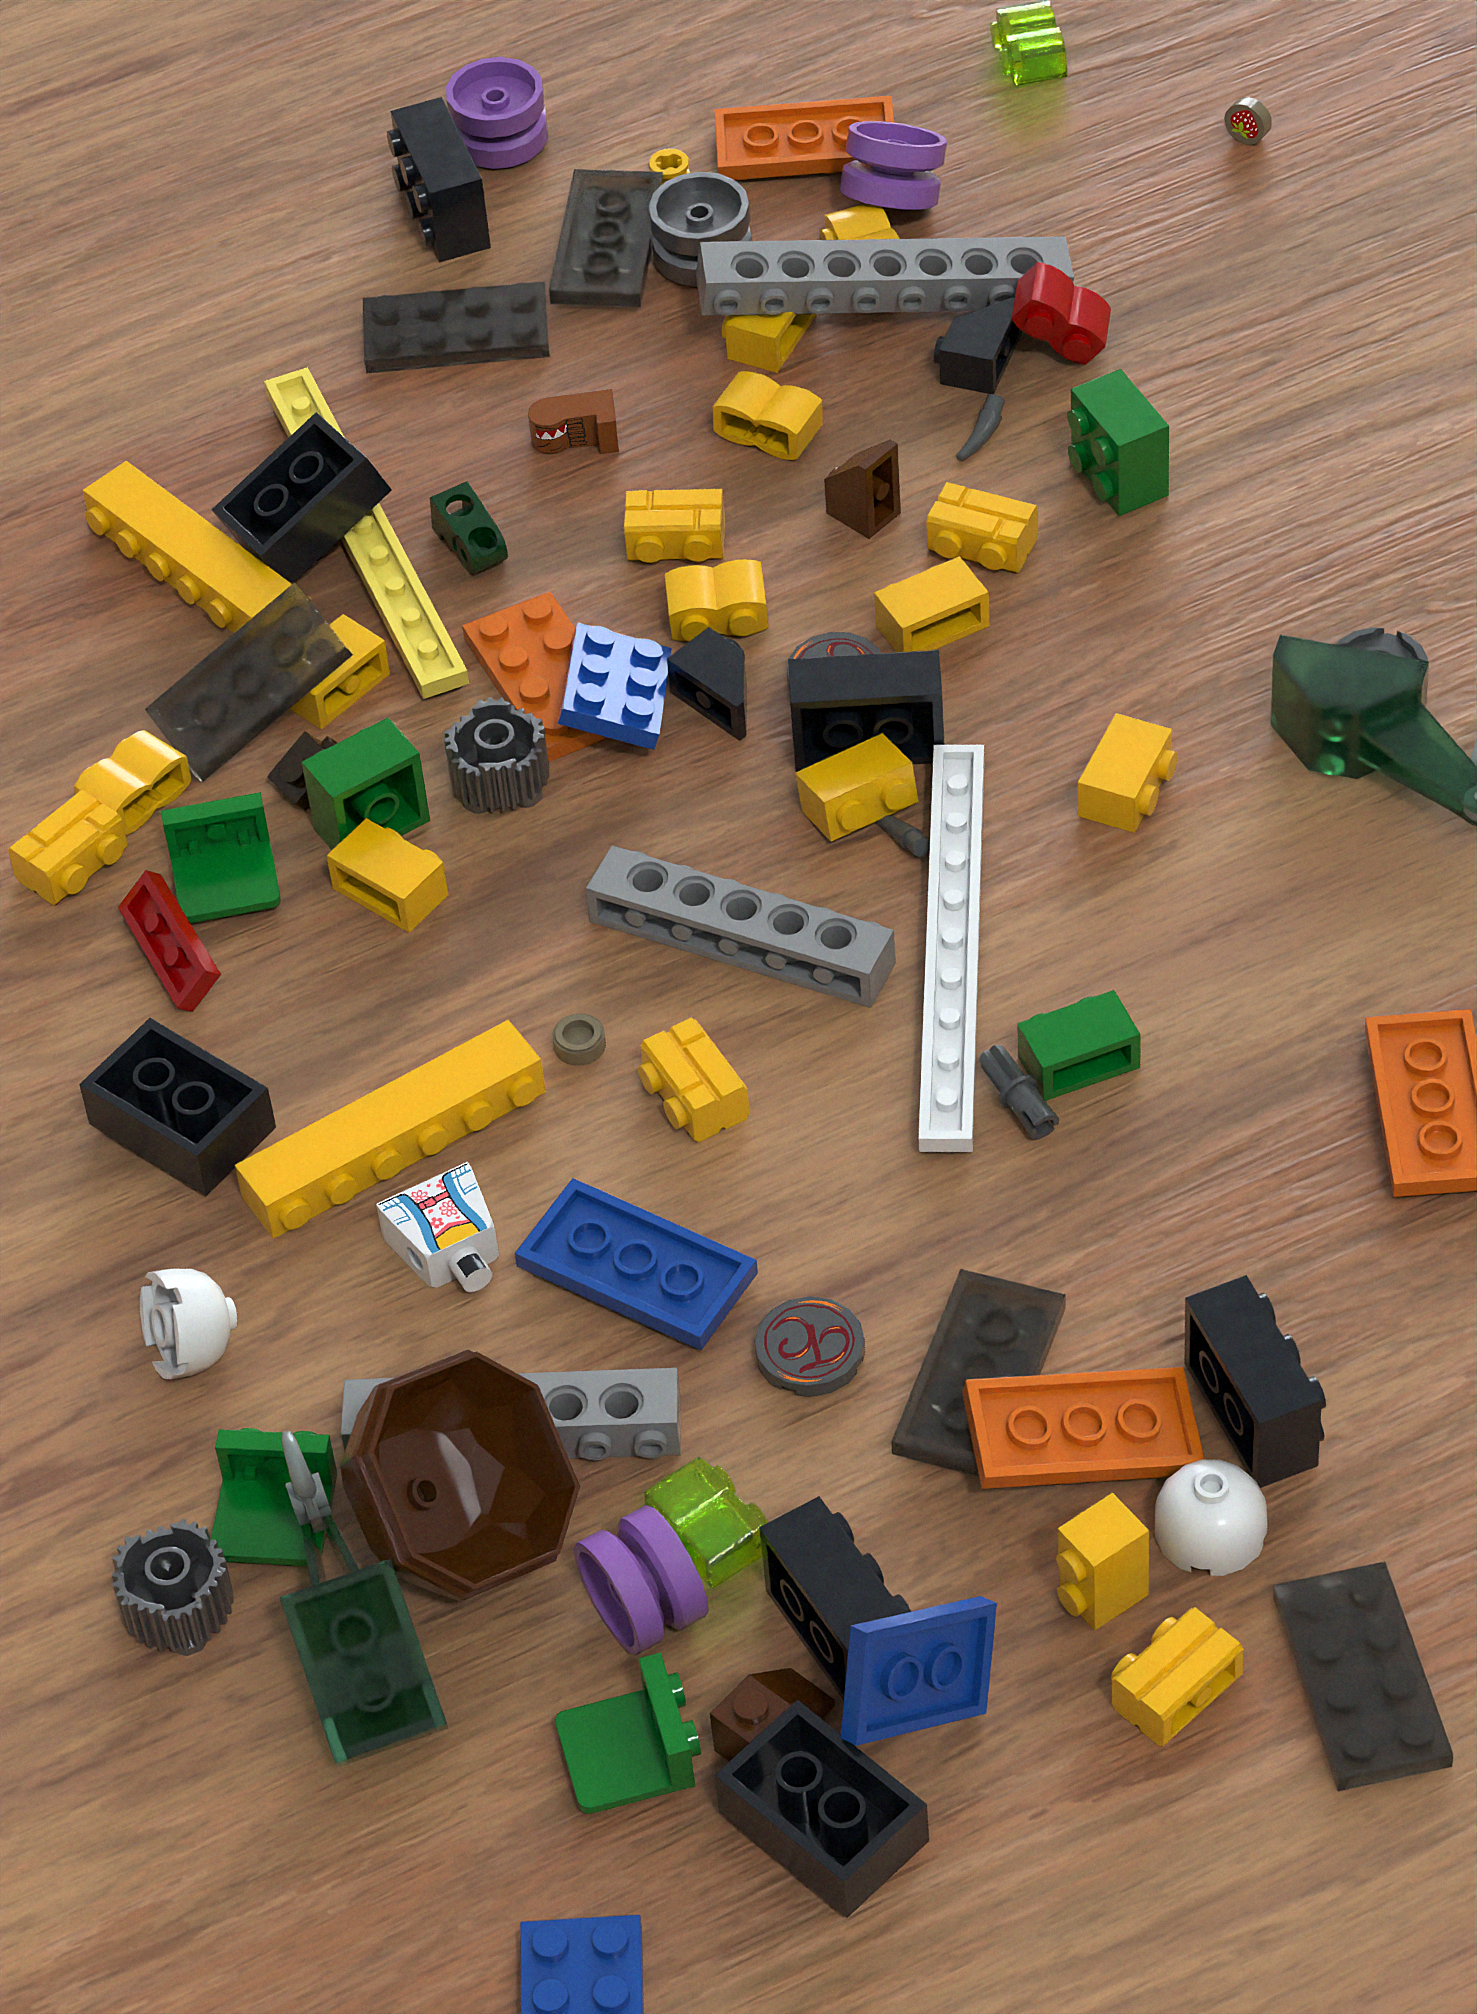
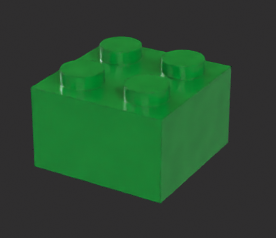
[1067,369,1169,516]
[302,717,430,850]

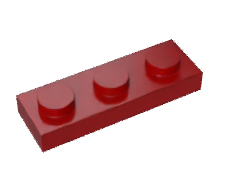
[118,870,221,1012]

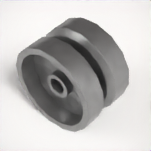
[649,172,752,287]

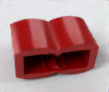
[1012,262,1111,365]

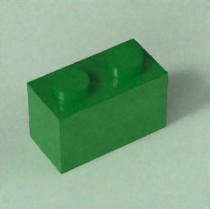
[1017,990,1141,1101]

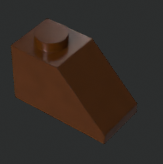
[824,439,901,539]
[710,1668,835,1761]

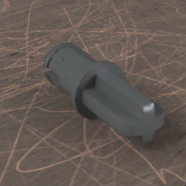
[979,1044,1059,1140]

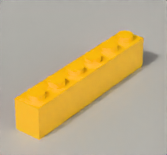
[83,461,317,663]
[235,1020,546,1239]

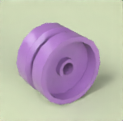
[446,57,548,169]
[840,121,947,210]
[574,1505,709,1655]

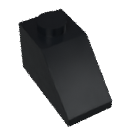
[934,297,1022,394]
[667,627,747,741]

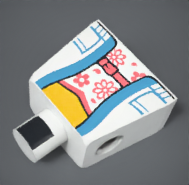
[376,1162,499,1292]

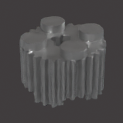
[444,697,550,814]
[112,1519,234,1656]

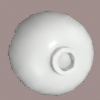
[140,1269,237,1379]
[1155,1459,1267,1576]

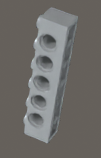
[586,845,896,1008]
[341,1368,681,1461]

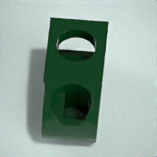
[430,481,508,575]

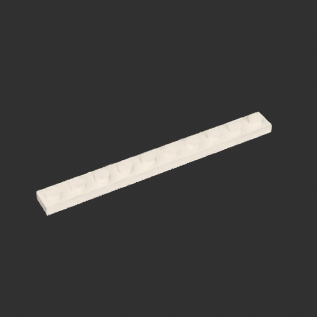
[919,745,984,1152]

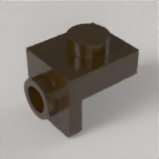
[267,731,337,811]

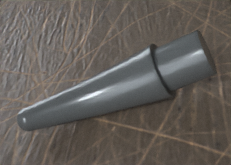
[957,394,1005,461]
[875,815,930,857]

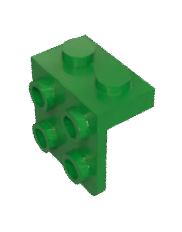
[161,792,281,923]
[210,1428,338,1566]
[555,1653,701,1814]

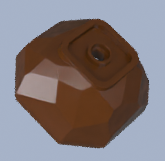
[340,1350,580,1600]

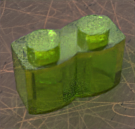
[990,0,1067,86]
[644,1456,768,1589]

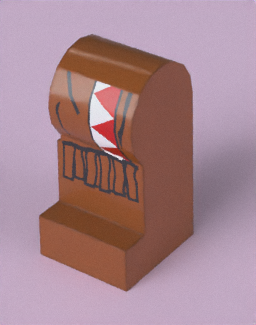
[528,389,619,454]

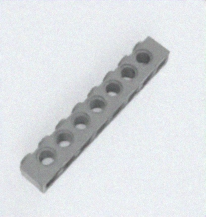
[696,237,1074,316]

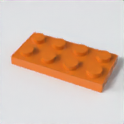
[714,96,894,180]
[462,591,608,762]
[1365,1009,1477,1197]
[962,1367,1205,1489]

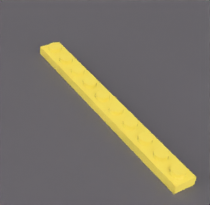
[264,367,469,699]

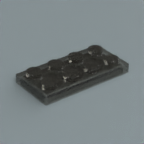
[549,169,664,307]
[363,281,550,374]
[145,582,353,782]
[891,1269,1066,1476]
[1273,1561,1454,1791]

